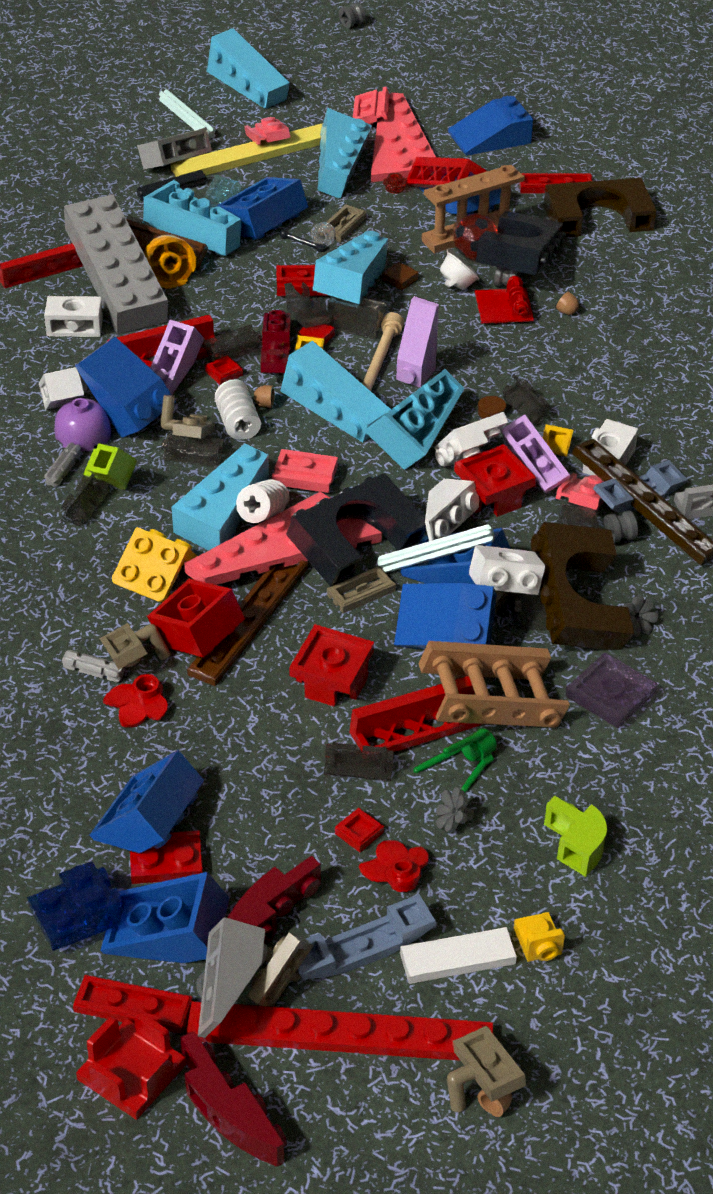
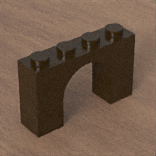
[543,178,657,237]
[531,522,634,650]

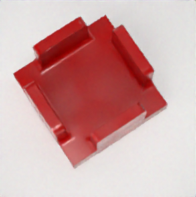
[454,444,536,517]
[289,624,374,706]
[76,1012,186,1120]

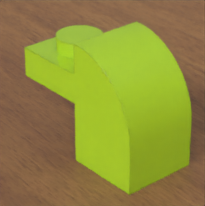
[83,443,137,489]
[544,795,607,877]

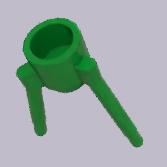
[413,728,497,793]

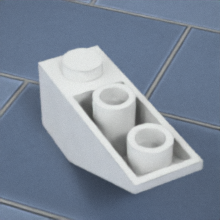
[425,479,479,541]

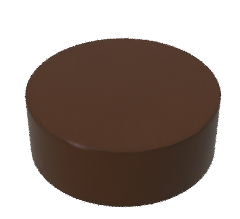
[478,396,506,419]

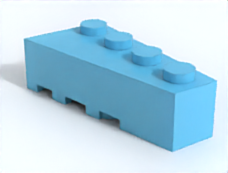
[207,28,290,109]
[318,108,372,198]
[143,180,241,256]
[313,231,388,304]
[280,340,391,443]
[364,369,464,470]
[172,444,269,550]

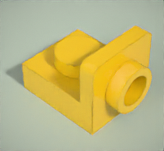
[514,912,565,962]

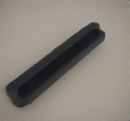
[137,170,206,201]

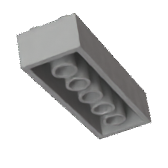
[64,195,168,334]

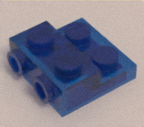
[27,861,123,951]

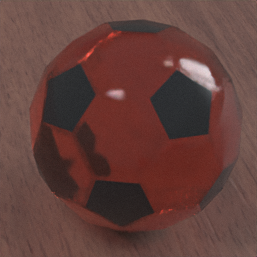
[453,214,498,260]

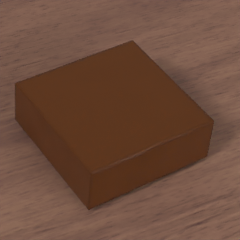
[382,262,419,290]

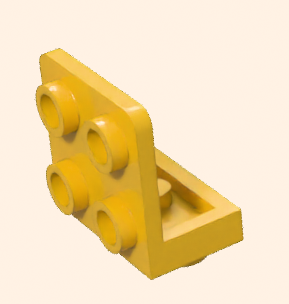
[112,527,197,602]

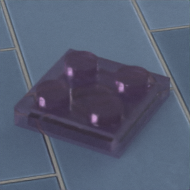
[565,652,658,728]

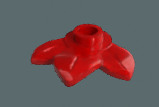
[103,674,168,727]
[359,840,429,892]

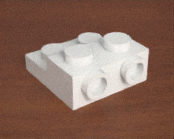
[434,412,508,467]

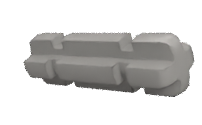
[44,442,82,487]
[62,650,125,682]

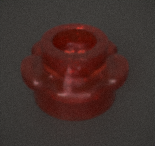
[383,173,407,194]

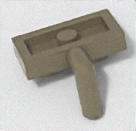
[161,395,215,439]
[99,623,171,670]
[247,932,314,1007]
[447,1026,526,1112]

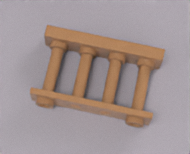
[422,165,525,254]
[419,641,570,727]

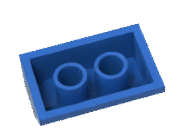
[215,177,308,240]
[90,750,204,853]

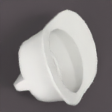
[440,248,480,290]

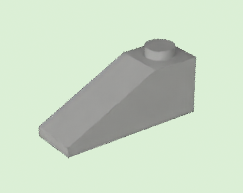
[137,128,212,170]
[198,917,267,1038]

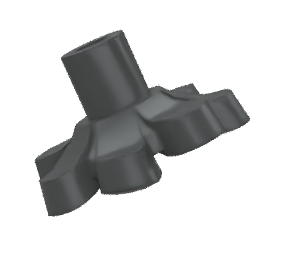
[623,595,658,637]
[436,787,474,832]

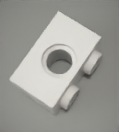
[44,296,103,337]
[39,367,87,410]
[582,419,638,476]
[469,545,545,595]

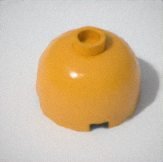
[144,235,196,289]

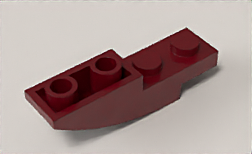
[260,310,291,373]
[227,856,321,945]
[180,1031,287,1167]

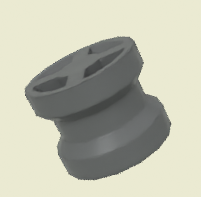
[339,2,365,29]
[494,267,522,287]
[603,510,638,544]

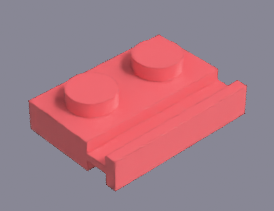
[353,87,390,125]
[245,117,290,145]
[272,449,338,493]
[556,473,605,510]

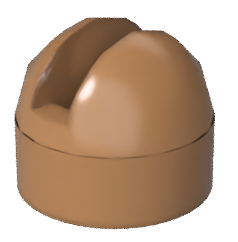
[556,292,579,315]
[254,385,275,408]
[477,1090,513,1117]

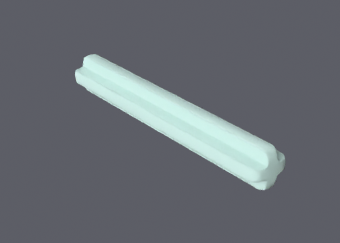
[159,89,216,140]
[378,525,495,573]

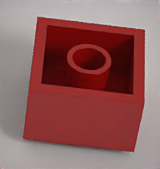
[147,578,245,658]

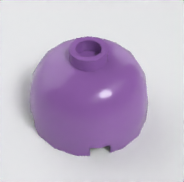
[54,398,111,451]

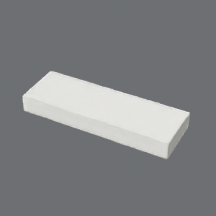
[400,927,517,984]

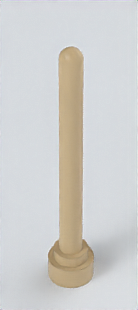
[362,312,404,391]

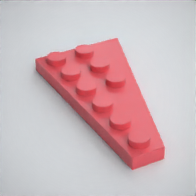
[371,93,436,182]
[185,491,382,585]

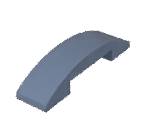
[593,460,688,513]
[297,894,436,979]

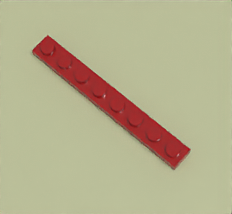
[186,1001,493,1061]

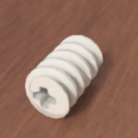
[214,379,261,440]
[236,479,290,523]

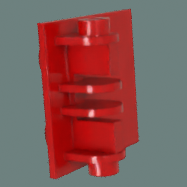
[474,276,534,324]

